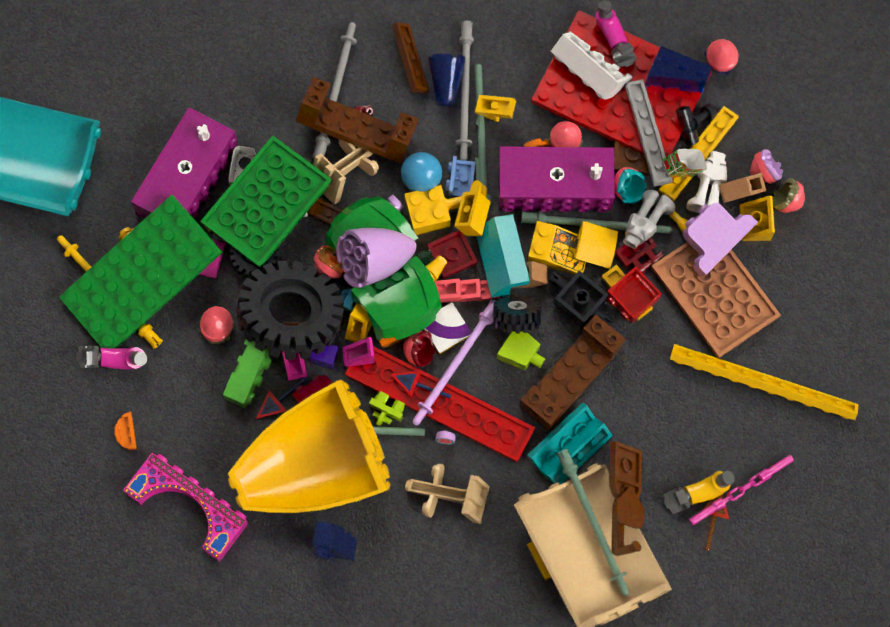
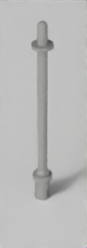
[456,21,474,161]
[312,22,357,159]

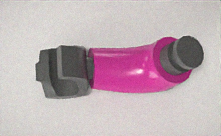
[595,1,637,67]
[76,345,147,370]

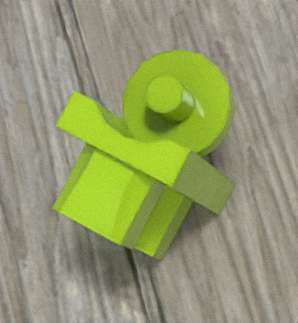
[369,391,405,426]

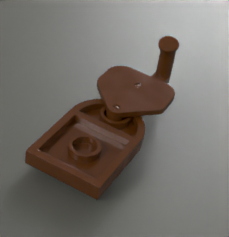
[609,441,644,556]

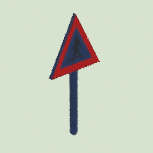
[390,370,451,398]
[256,377,307,420]

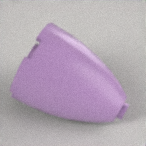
[337,228,416,288]

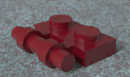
[615,237,664,274]

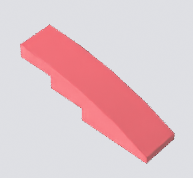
[435,279,502,302]

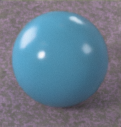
[401,152,442,192]

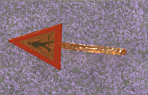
[703,494,729,551]

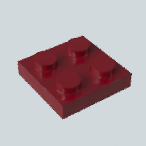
[427,230,478,279]

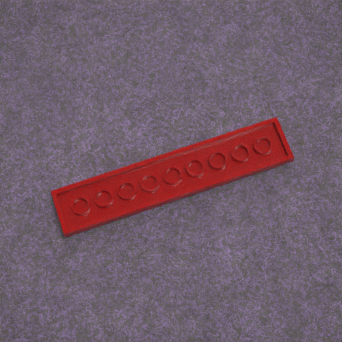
[345,346,535,463]

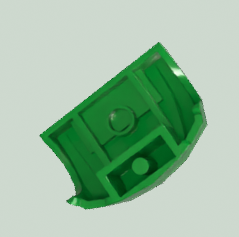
[325,196,418,254]
[351,256,442,340]

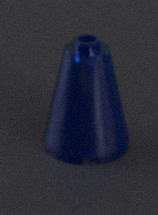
[428,54,466,106]

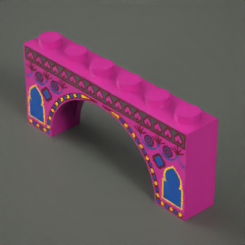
[123,453,248,562]

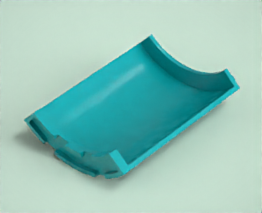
[0,97,101,216]

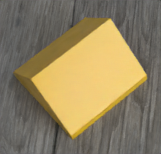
[739,196,775,241]

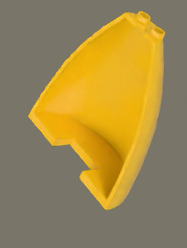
[228,380,390,513]

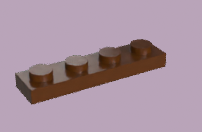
[392,22,429,94]

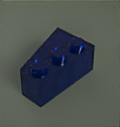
[645,46,713,93]
[312,521,357,561]

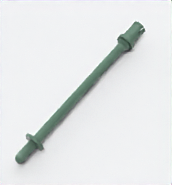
[521,211,672,237]
[557,449,629,596]

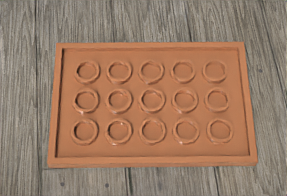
[651,242,781,358]

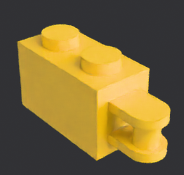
[455,180,491,236]

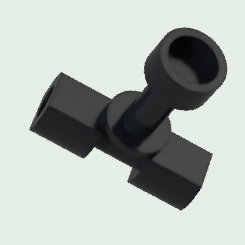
[676,104,717,145]

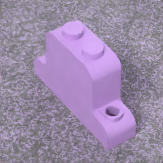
[683,203,758,277]

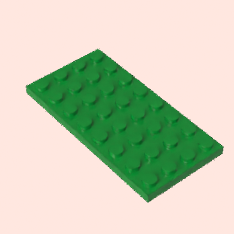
[59,195,223,348]

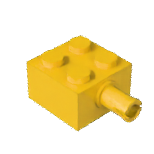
[404,185,462,235]

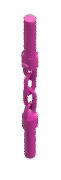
[688,455,794,526]

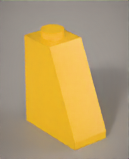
[345,284,372,343]

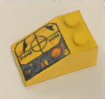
[527,221,586,275]

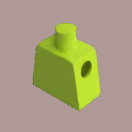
[497,331,545,370]

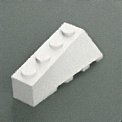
[551,32,633,100]

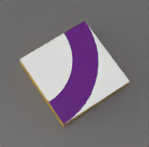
[423,302,472,354]

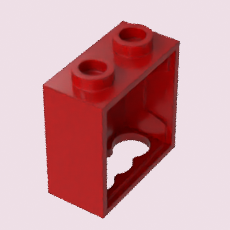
[606,266,662,323]

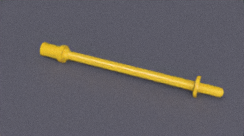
[57,235,163,349]

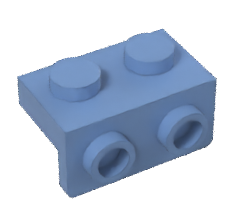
[446,156,475,198]

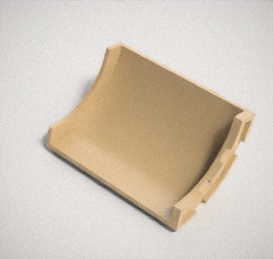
[514,463,672,627]

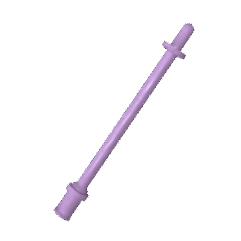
[413,300,495,425]

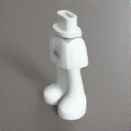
[686,151,727,213]

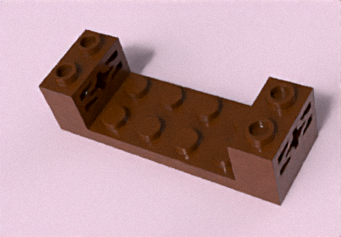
[296,77,419,164]
[519,315,626,431]

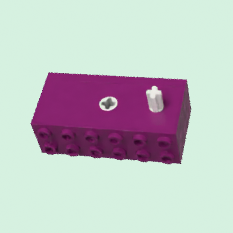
[131,107,239,219]
[498,146,615,213]

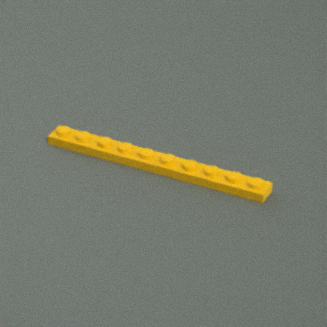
[670,344,859,420]

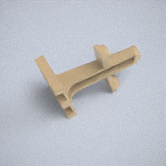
[313,139,379,205]
[405,464,490,524]

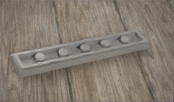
[625,79,673,187]

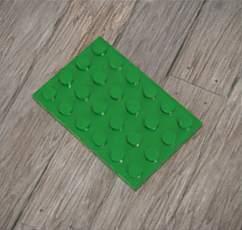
[200,135,332,269]

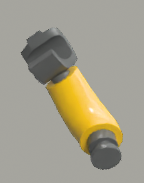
[664,471,735,514]

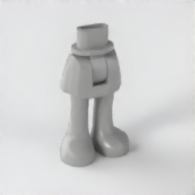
[623,190,675,249]

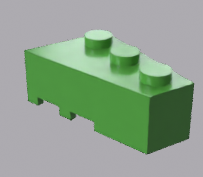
[223,339,271,409]

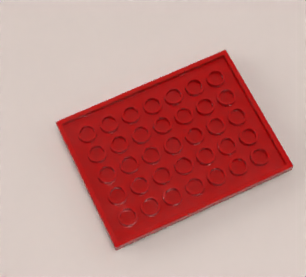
[531,10,712,157]

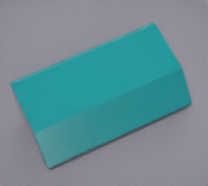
[476,214,530,298]
[528,402,612,485]

